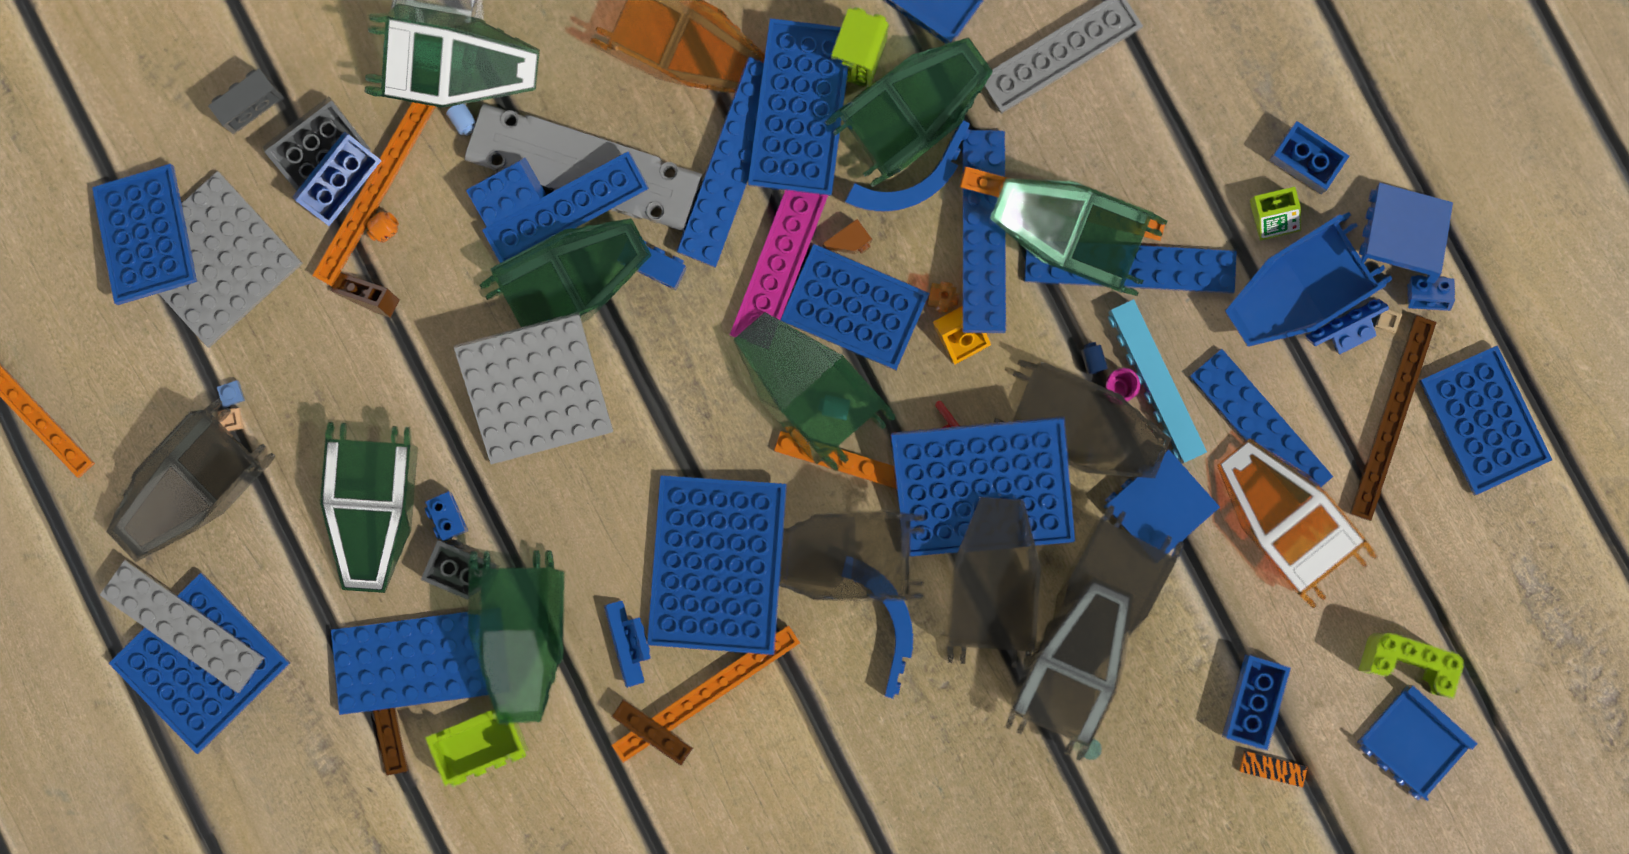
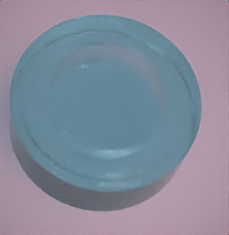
[1080,738,1102,760]

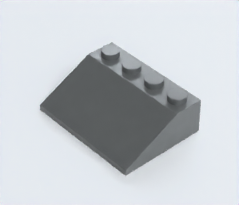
[262,96,371,191]

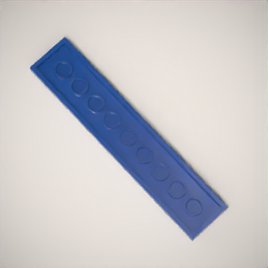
[676,57,764,268]
[963,130,1006,333]
[1024,240,1237,294]

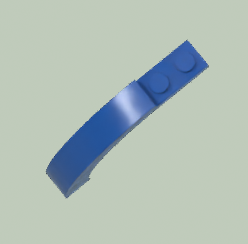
[844,120,971,212]
[842,556,913,699]

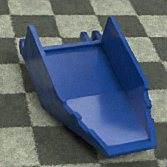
[1225,212,1392,347]

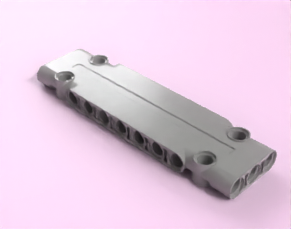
[465,103,703,231]

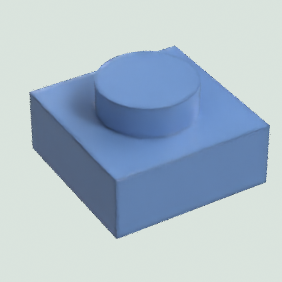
[217,380,245,408]

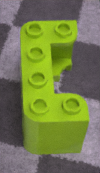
[832,7,889,87]
[1358,633,1463,698]
[425,703,529,787]

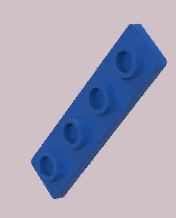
[1306,299,1389,355]
[604,601,651,687]

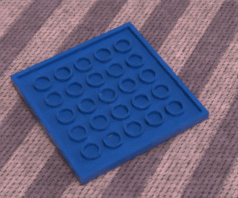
[108,573,291,754]

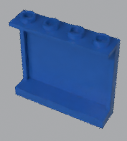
[883,0,984,47]
[1359,183,1453,283]
[1103,450,1220,564]
[1357,685,1478,801]

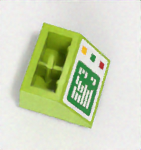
[1250,187,1301,241]

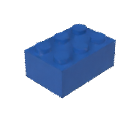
[1269,121,1350,195]
[466,157,546,227]

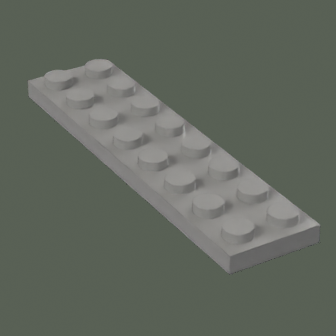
[980,0,1143,114]
[100,560,265,693]

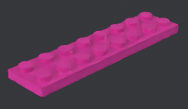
[730,190,828,351]

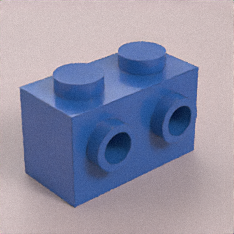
[1408,275,1455,311]
[425,491,469,541]

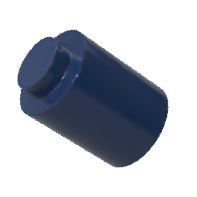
[1081,342,1108,375]

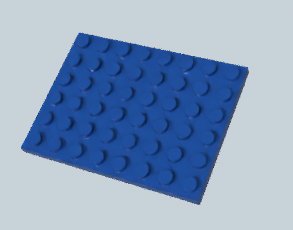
[891,417,1075,557]
[647,476,787,655]

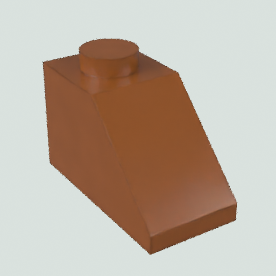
[823,219,872,254]

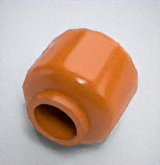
[367,211,399,243]

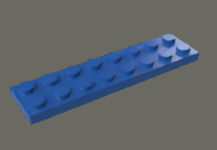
[482,151,649,267]
[1189,349,1334,504]

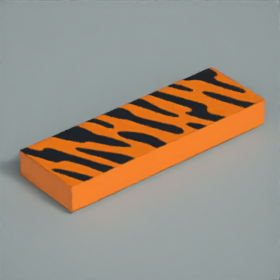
[1239,751,1307,788]

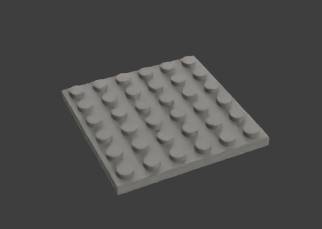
[158,171,303,348]
[454,313,613,464]

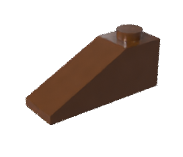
[331,273,400,318]

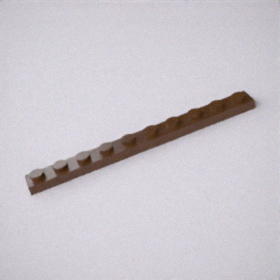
[1349,315,1437,521]

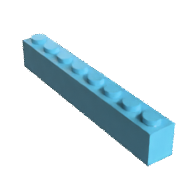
[1108,299,1207,464]

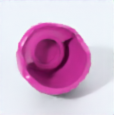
[1105,368,1140,402]

